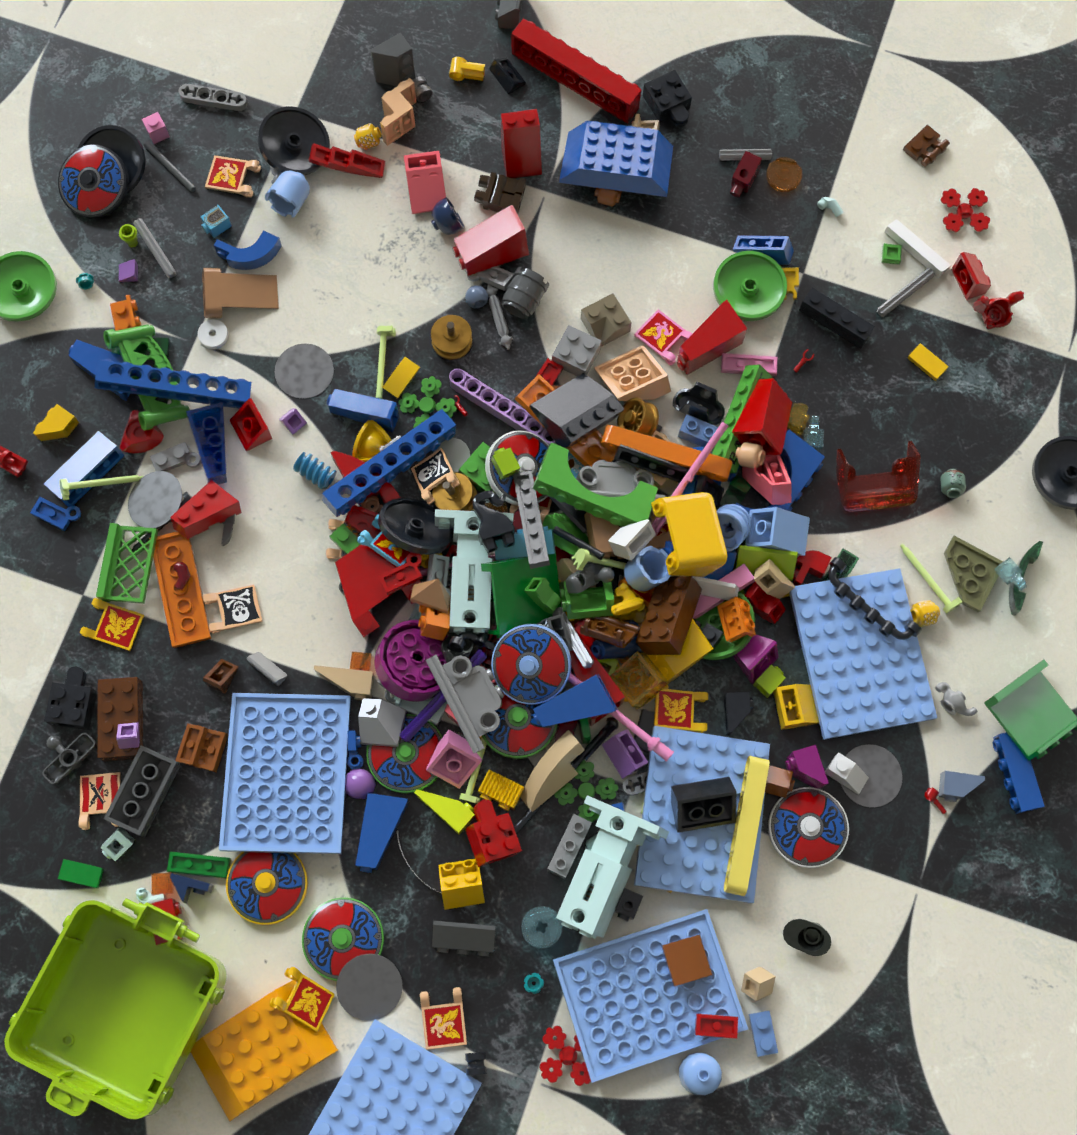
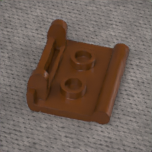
[580,616,640,649]

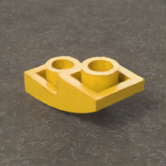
[382,357,420,398]

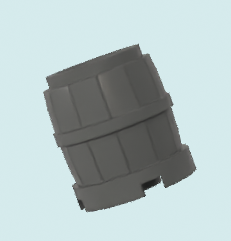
[502,267,549,319]

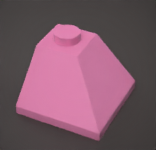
[426,730,482,789]

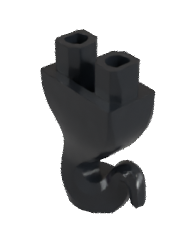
[473,490,515,553]

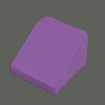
[119,259,138,282]
[279,408,307,435]
[116,723,140,749]

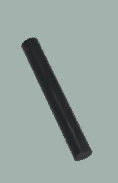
[553,526,605,560]

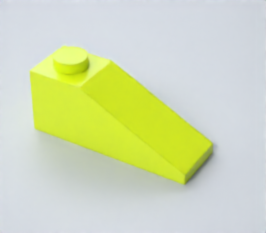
[414,790,475,835]

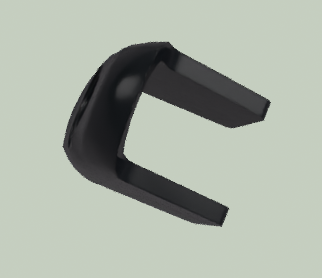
[673,382,725,425]

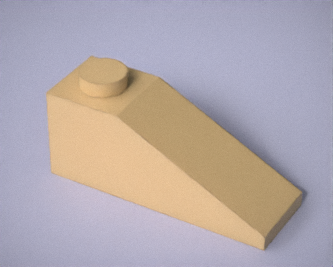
[314,665,374,701]

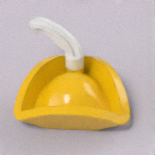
[352,420,401,462]

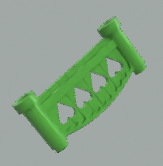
[104,324,190,431]

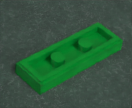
[167,852,231,879]

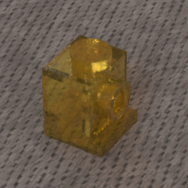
[787,403,809,435]

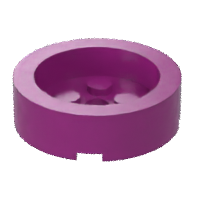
[374,620,448,702]

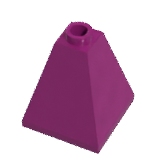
[733,635,779,685]

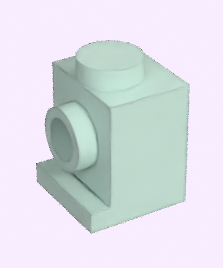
[101,827,135,861]

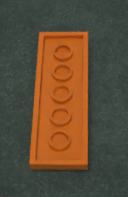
[515,374,616,467]
[149,531,212,648]

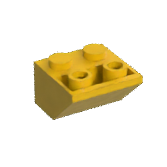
[773,684,819,730]
[438,859,485,910]

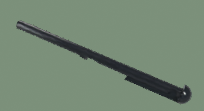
[514,717,619,835]

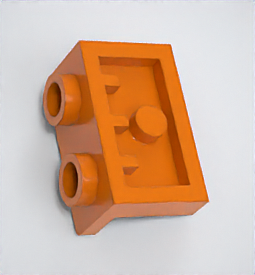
[110,295,141,331]
[717,597,756,643]

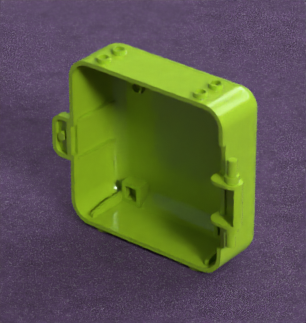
[5,898,227,1119]

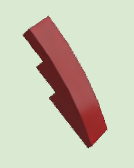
[309,143,385,178]

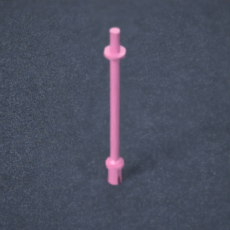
[568,673,674,762]

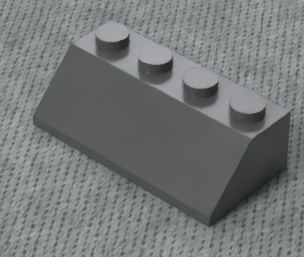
[104,746,181,838]

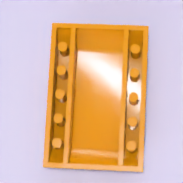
[191,980,338,1121]

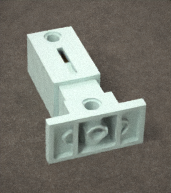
[435,509,514,635]
[556,795,669,939]

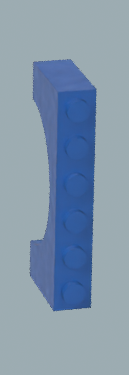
[729,430,825,540]

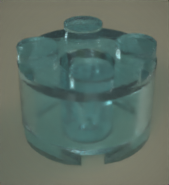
[521,906,562,949]

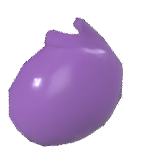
[345,769,376,799]

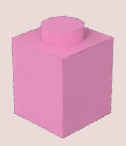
[142,112,170,144]

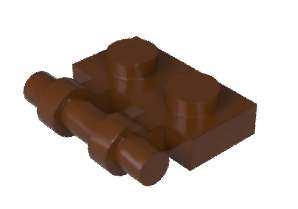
[903,124,950,167]

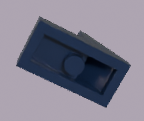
[170,873,213,904]

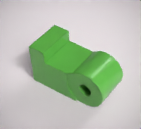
[524,577,562,614]

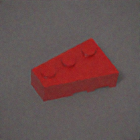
[170,480,242,540]

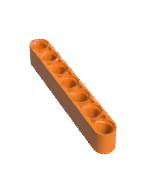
[600,425,733,482]

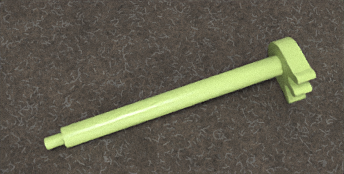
[376,325,396,399]
[59,475,144,500]
[900,544,962,614]
[571,548,626,571]
[459,737,487,804]

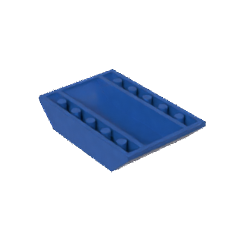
[559,121,673,197]

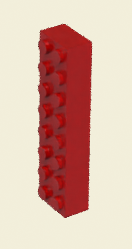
[511,18,642,124]

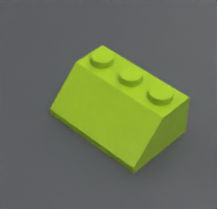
[733,545,798,581]

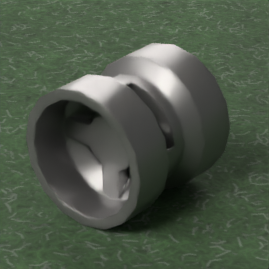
[412,76,433,102]

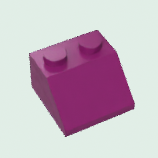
[785,745,829,789]

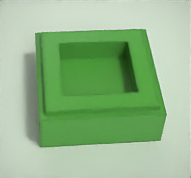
[881,243,902,264]

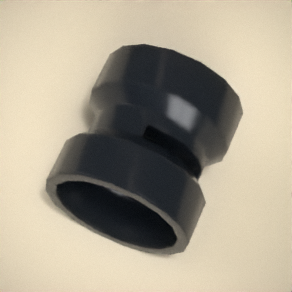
[465,1052,487,1075]

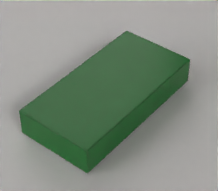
[58,859,104,888]

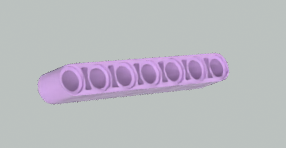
[449,369,556,445]

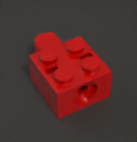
[465,800,522,867]

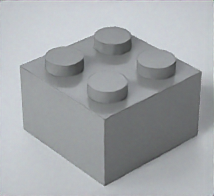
[552,325,602,376]

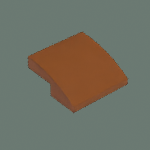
[175,723,228,772]
[662,935,712,986]

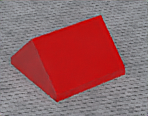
[230,398,272,451]

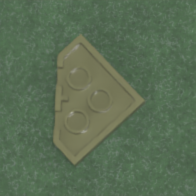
[944,536,1005,613]

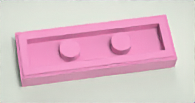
[721,353,777,376]

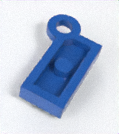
[30,497,81,531]

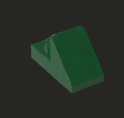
[720,475,751,506]

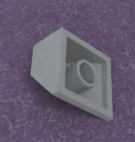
[358,698,407,747]

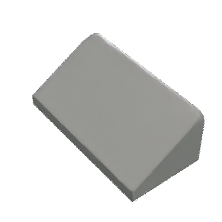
[247,652,287,686]

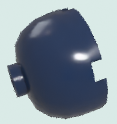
[431,197,465,235]

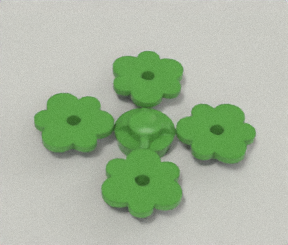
[399,376,457,428]
[555,760,618,822]

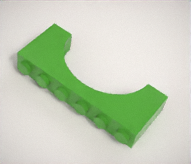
[532,442,658,527]

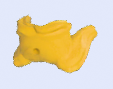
[609,583,644,621]

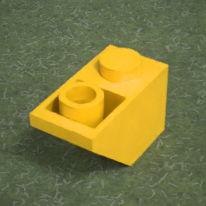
[33,404,79,441]

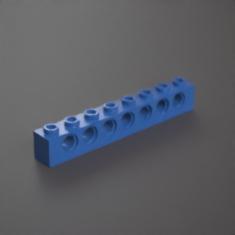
[95,359,252,409]
[322,409,456,518]

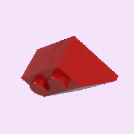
[951,252,991,301]

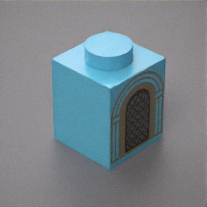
[201,205,232,238]

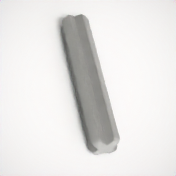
[719,149,772,161]

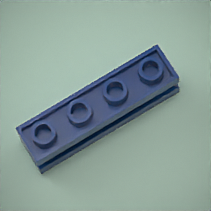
[992,732,1045,814]

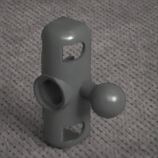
[565,562,614,593]
[42,733,97,785]

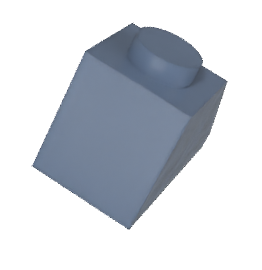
[939,771,985,802]

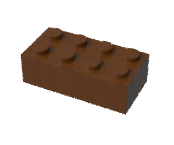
[636,576,702,655]
[98,677,143,762]

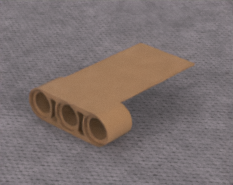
[202,268,279,318]

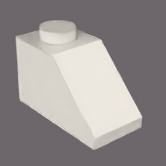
[608,520,656,561]
[825,752,869,795]

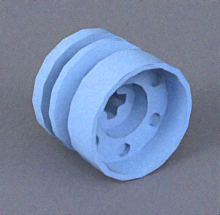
[717,504,752,551]

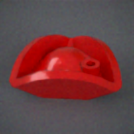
[120,410,164,453]

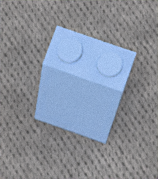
[745,507,810,556]

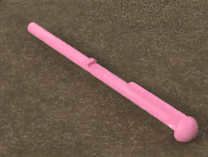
[651,422,728,537]

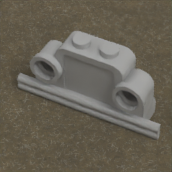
[575,460,665,510]
[426,655,504,753]

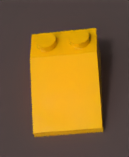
[641,619,714,685]

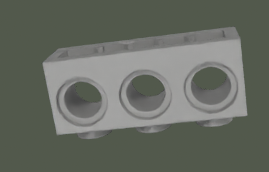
[547,814,592,880]

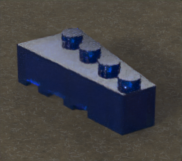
[186,402,227,485]

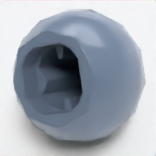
[465,286,488,308]

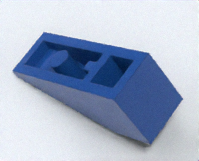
[733,236,794,265]

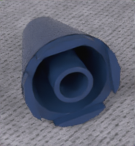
[591,620,644,660]

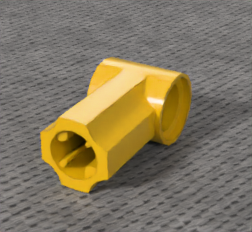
[449,57,485,81]

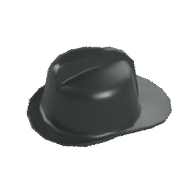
[783,919,832,956]

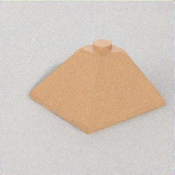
[594,345,671,401]

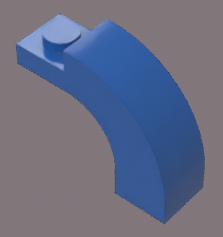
[214,230,282,270]

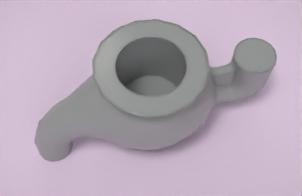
[935,682,978,716]

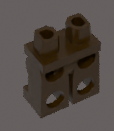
[474,172,526,214]

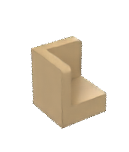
[741,967,776,1001]

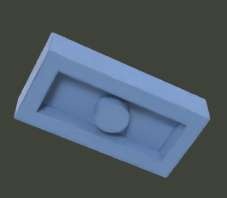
[748,1011,778,1057]

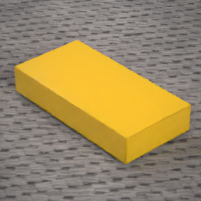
[907,343,949,381]

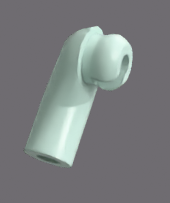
[817,197,844,217]

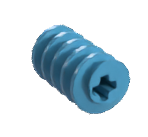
[293,452,337,489]

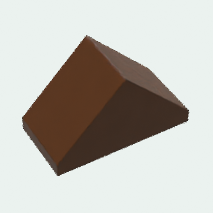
[203,659,239,694]

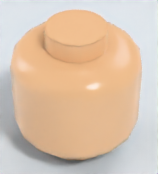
[735,442,765,468]

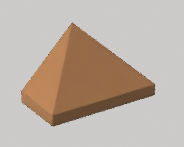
[410,579,451,614]

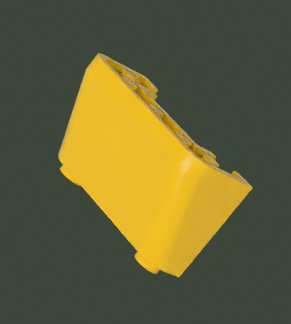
[651,492,728,577]

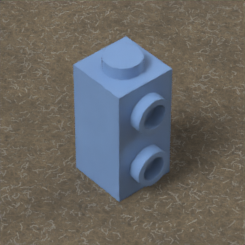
[678,414,718,450]

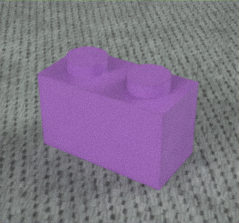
[602,729,648,779]

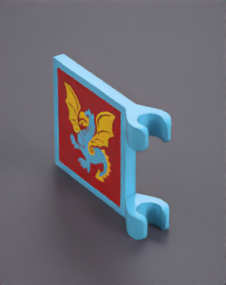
[357,514,411,567]

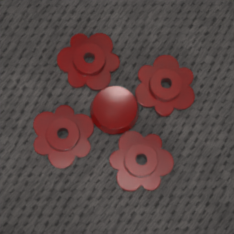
[941,188,990,232]
[539,1026,591,1086]

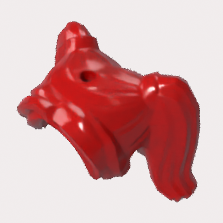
[972,291,1024,330]

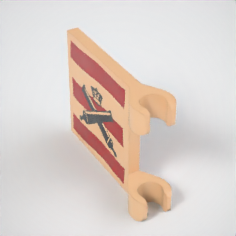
[79,772,121,830]

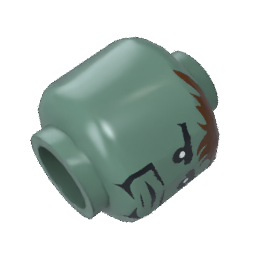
[940,469,966,498]

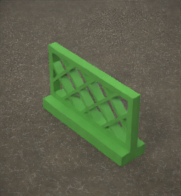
[96,523,158,604]

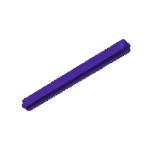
[400,649,487,742]

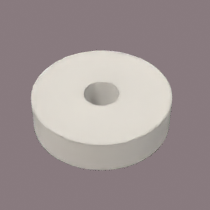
[198,319,228,349]

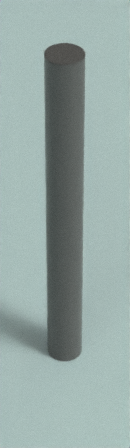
[143,141,196,192]

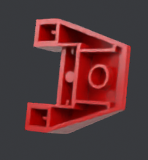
[335,545,421,637]

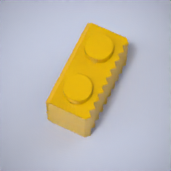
[478,770,524,811]

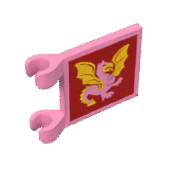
[634,309,693,365]

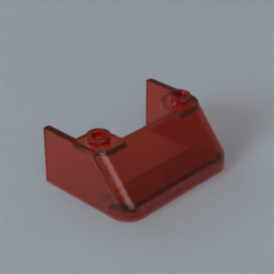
[836,441,921,512]

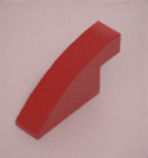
[330,451,400,505]

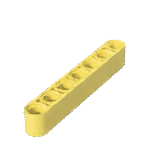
[724,756,769,896]

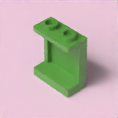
[560,581,614,620]

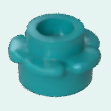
[76,273,94,290]
[524,973,544,994]

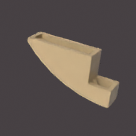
[521,730,585,812]

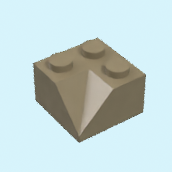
[580,293,632,347]

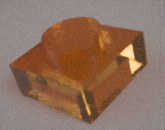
[350,651,372,671]
[152,873,174,895]

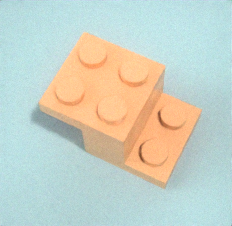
[380,78,416,146]

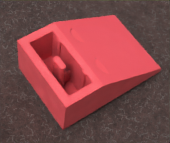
[403,151,446,214]

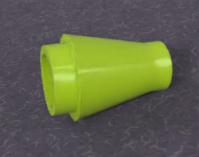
[119,224,138,247]

